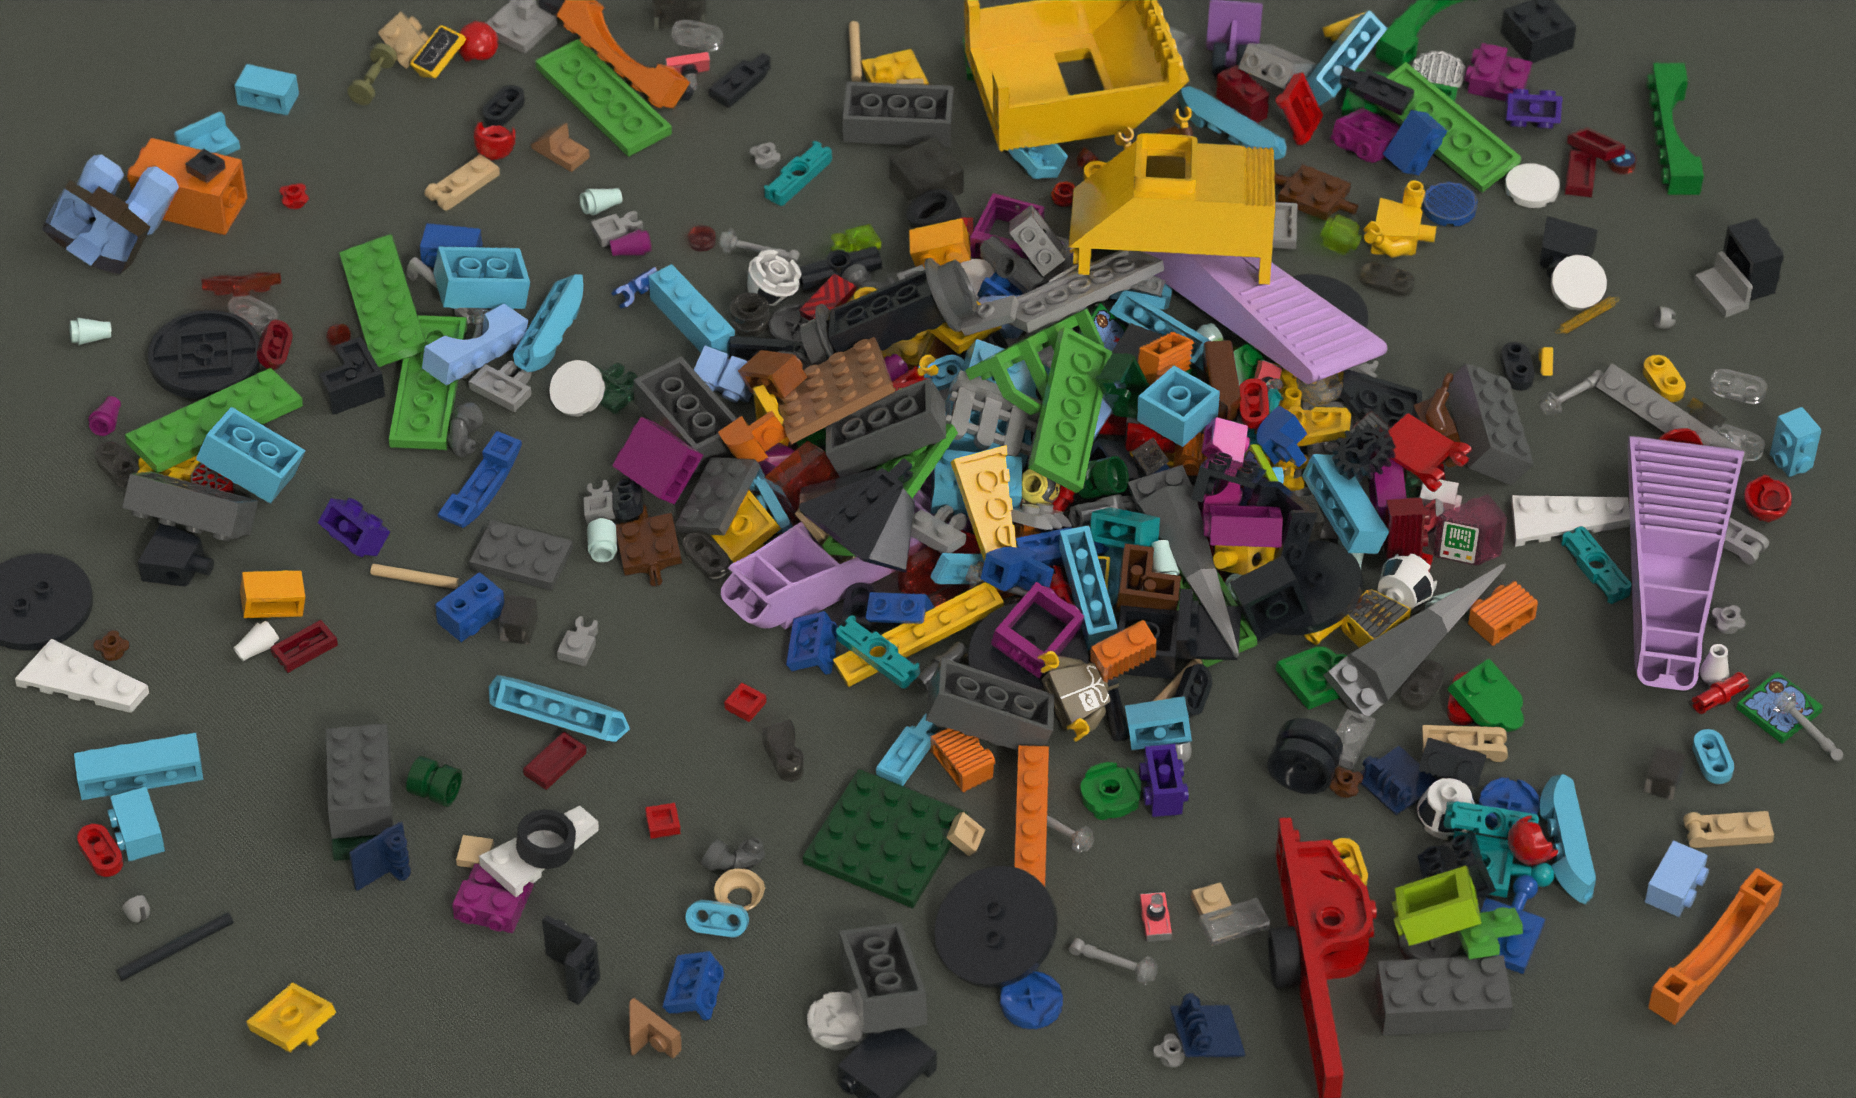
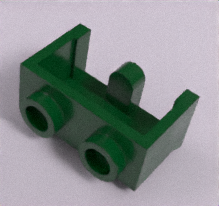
[1095,353,1150,418]

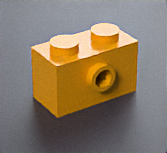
[909,218,971,269]
[240,570,305,618]

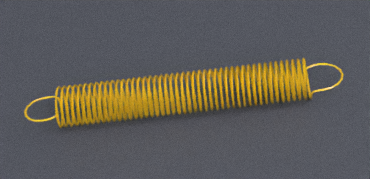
[1557,297,1620,334]

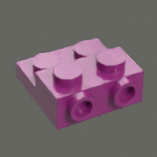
[1465,43,1533,101]
[1330,108,1400,163]
[452,863,534,933]

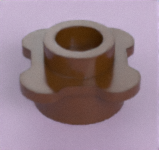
[93,631,130,661]
[1329,767,1363,798]

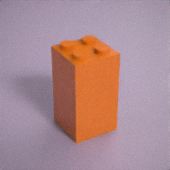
[127,138,248,235]

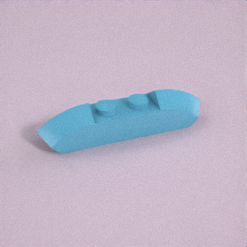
[1177,86,1287,160]
[513,274,583,372]
[489,675,630,742]
[1540,774,1596,904]

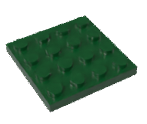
[803,769,968,909]

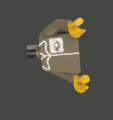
[1037,651,1119,742]

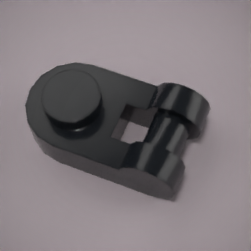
[841,583,875,632]

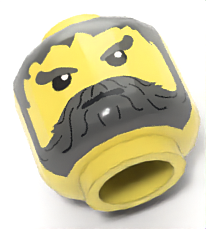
[1022,469,1060,505]

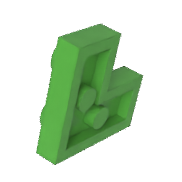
[1456,907,1523,959]

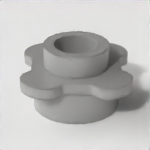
[750,142,781,169]
[1712,605,1746,634]
[1153,1034,1185,1067]

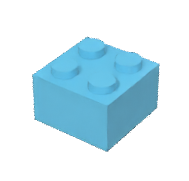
[1137,366,1220,447]

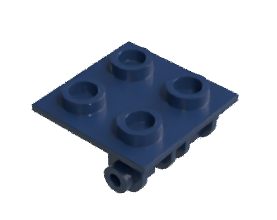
[1360,746,1438,815]
[349,822,411,891]
[1170,993,1246,1057]

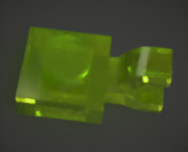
[830,224,881,252]

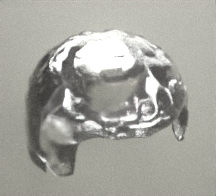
[1296,374,1343,406]

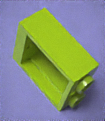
[1392,866,1482,946]

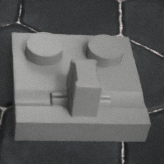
[486,0,557,54]

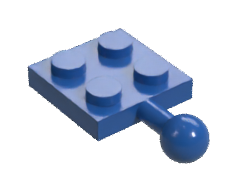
[1464,875,1545,974]

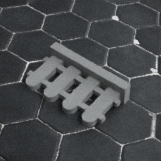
[946,370,1043,465]

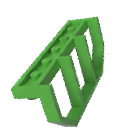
[965,309,1104,415]

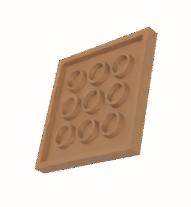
[776,337,895,444]

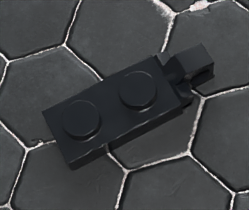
[708,52,771,108]
[1339,67,1415,116]
[730,336,808,361]

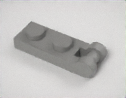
[1723,518,1769,565]

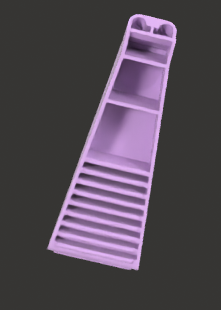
[1143,251,1387,384]
[1628,436,1744,690]
[721,471,973,629]

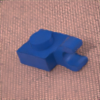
[611,267,657,308]

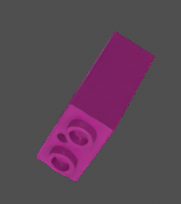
[970,193,1044,259]
[1368,459,1407,545]
[1203,504,1283,548]
[991,582,1085,678]

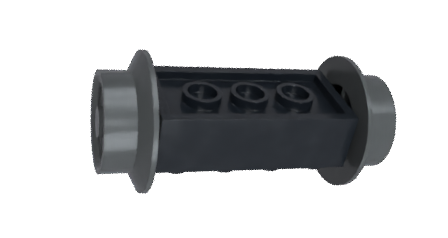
[800,258,978,365]

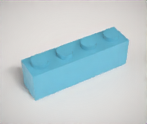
[1306,10,1387,106]
[649,264,735,357]
[1110,290,1211,372]
[1302,454,1389,554]
[1059,525,1118,650]
[74,733,204,800]

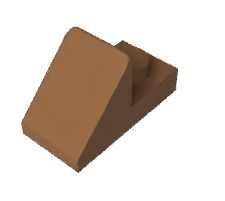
[531,123,590,172]
[630,998,682,1058]

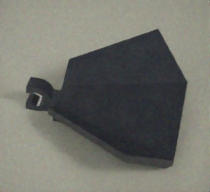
[799,458,915,573]

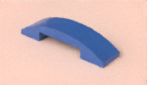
[437,431,522,528]

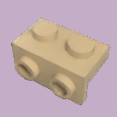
[378,12,430,69]

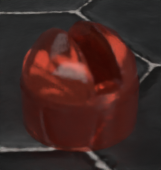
[1076,147,1100,170]
[326,324,351,346]

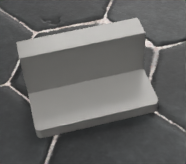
[1694,251,1753,318]

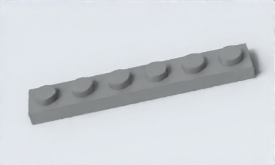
[1596,363,1750,466]

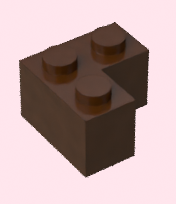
[1116,543,1181,612]

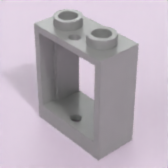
[1239,43,1317,89]
[1009,205,1066,276]

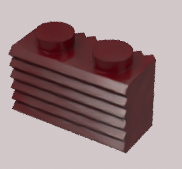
[1216,65,1270,123]
[1384,498,1430,559]

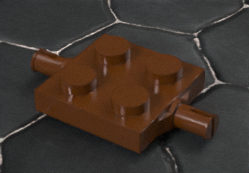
[1274,164,1359,221]
[616,504,682,586]

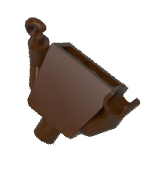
[1413,373,1461,467]

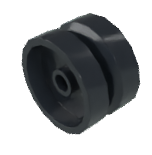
[1267,718,1344,794]

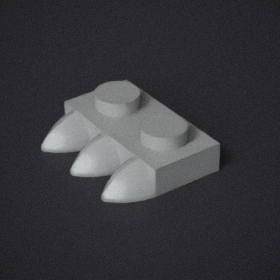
[1011,503,1072,531]

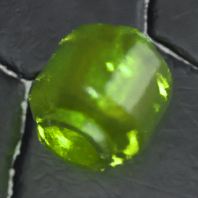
[1319,214,1362,255]

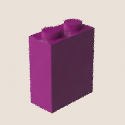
[612,417,703,504]

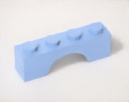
[422,304,528,385]

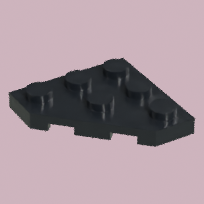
[1339,369,1422,428]

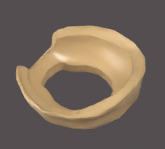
[714,869,765,911]

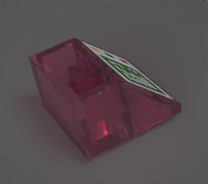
[1433,494,1507,566]

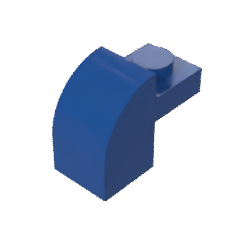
[1256,406,1307,467]
[980,547,1054,591]

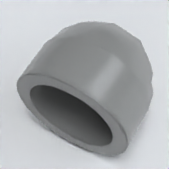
[1654,306,1676,329]
[1175,741,1192,763]
[122,895,150,923]

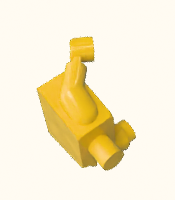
[1364,180,1437,258]

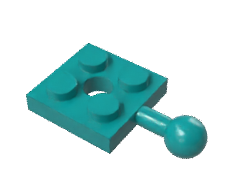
[1453,831,1555,898]

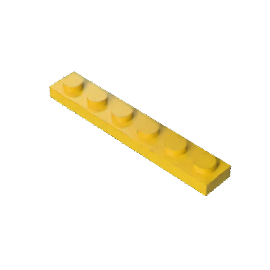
[833,582,1004,687]

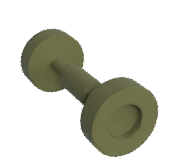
[347,43,397,105]

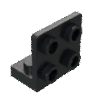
[1191,452,1267,502]
[1177,589,1242,660]
[1417,832,1496,899]
[542,915,601,1005]

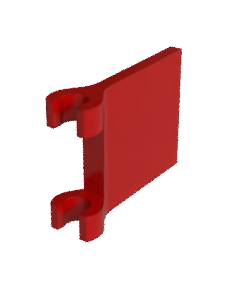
[1388,413,1472,492]

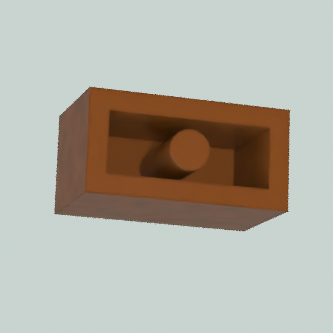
[738,350,807,398]

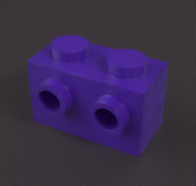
[1504,89,1563,129]
[318,498,390,557]
[1139,744,1189,817]

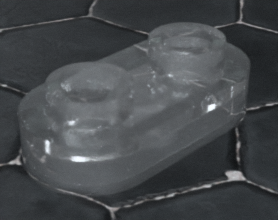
[672,20,724,51]
[228,294,279,333]
[1710,369,1767,404]
[1711,423,1765,461]

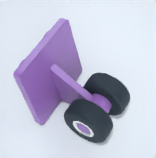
[1206,0,1263,74]

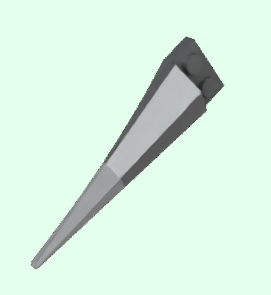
[1128,465,1239,658]
[1323,564,1506,722]

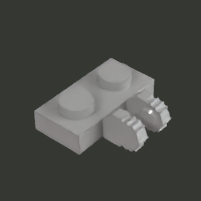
[468,360,532,412]
[911,505,968,554]

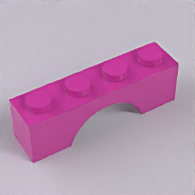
[1198,417,1249,520]

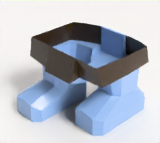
[42,154,179,274]

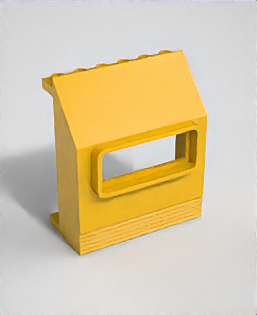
[964,0,1190,152]
[1068,133,1275,285]

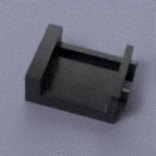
[1249,481,1317,566]
[838,1028,937,1098]

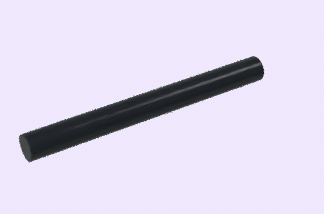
[116,912,234,981]

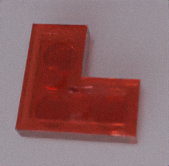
[201,272,281,296]

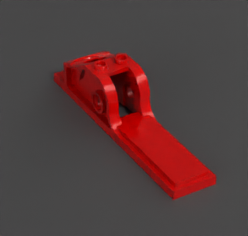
[1275,817,1377,1098]

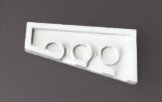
[1511,495,1630,547]
[15,639,149,713]
[479,806,598,897]

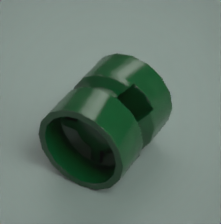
[1078,456,1129,500]
[406,756,463,807]

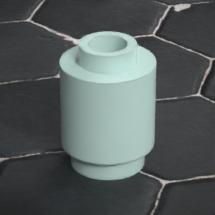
[587,518,617,562]

